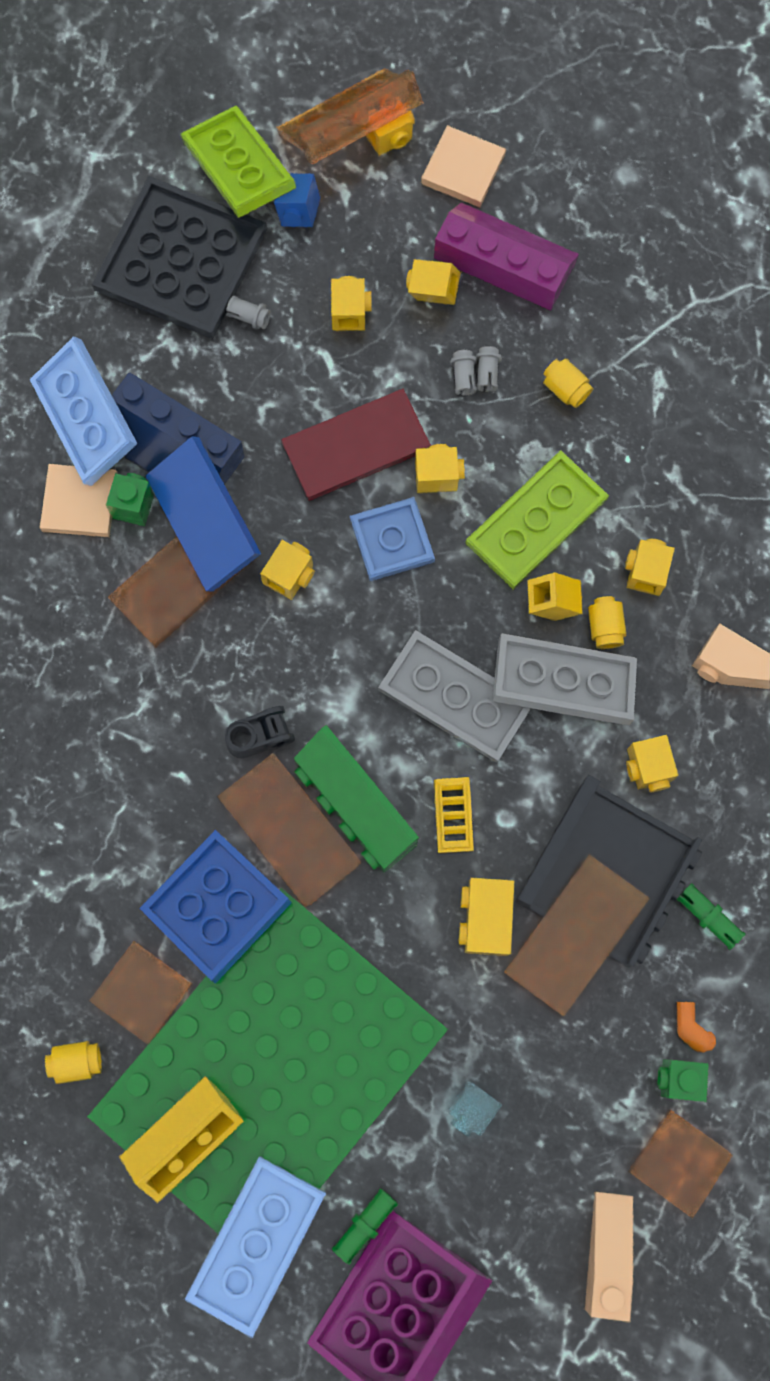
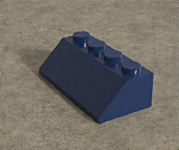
[112,372,245,485]

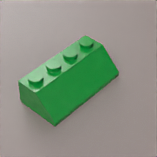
[294,725,419,873]

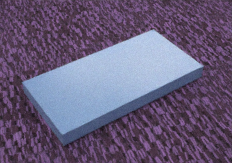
[30,337,137,486]
[185,1156,326,1338]

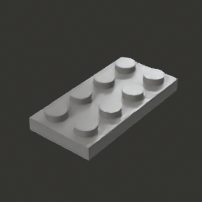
[378,630,531,763]
[492,633,637,726]

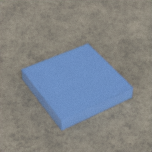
[350,497,435,581]

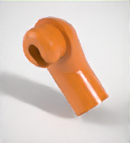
[677,1002,716,1053]

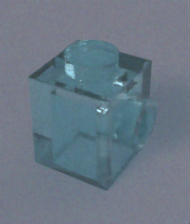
[447,1081,502,1137]

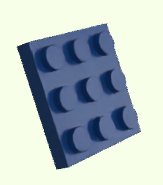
[139,830,292,984]

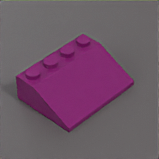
[307,1211,493,1381]

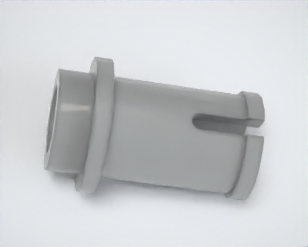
[226,296,271,330]
[475,346,502,392]
[450,350,477,395]

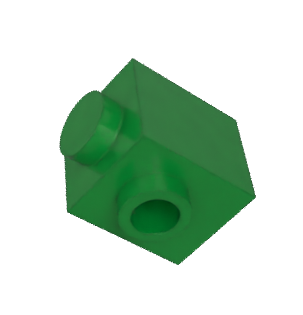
[106,473,154,526]
[657,1059,709,1102]

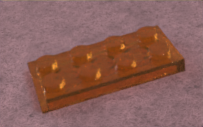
[217,753,362,908]

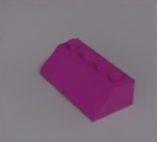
[434,203,579,311]

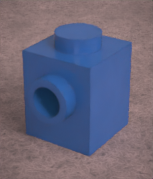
[274,173,321,227]

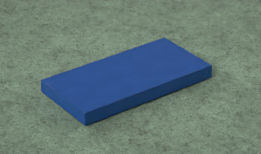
[145,436,261,592]

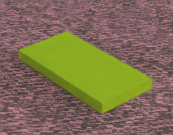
[181,105,296,218]
[465,450,609,590]

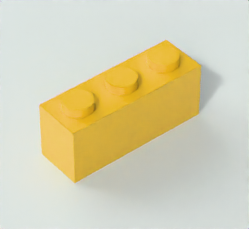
[120,1076,244,1203]

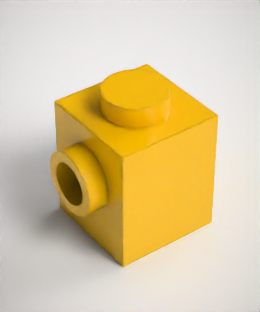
[363,96,415,156]
[406,259,461,305]
[331,276,371,331]
[415,444,465,493]
[625,539,674,596]
[260,540,315,600]
[528,572,583,621]
[626,735,678,793]

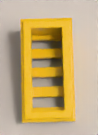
[433,777,474,854]

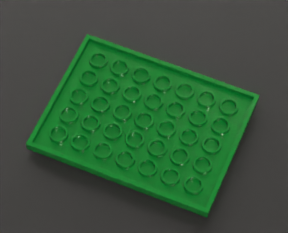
[87,888,448,1235]

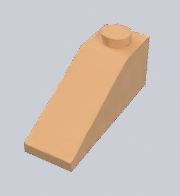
[692,624,770,689]
[585,1191,633,1322]

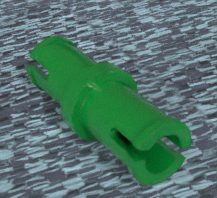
[677,883,746,950]
[331,1188,399,1265]

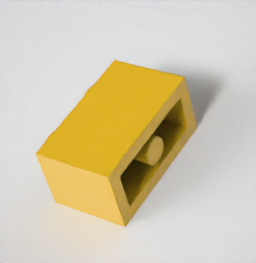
[459,878,514,956]

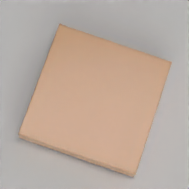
[421,125,506,208]
[40,464,118,537]

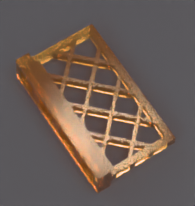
[276,68,423,165]

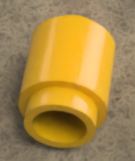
[543,358,593,408]
[588,596,627,649]
[45,1041,102,1084]

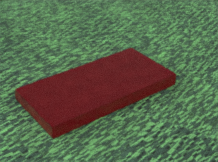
[281,388,431,501]

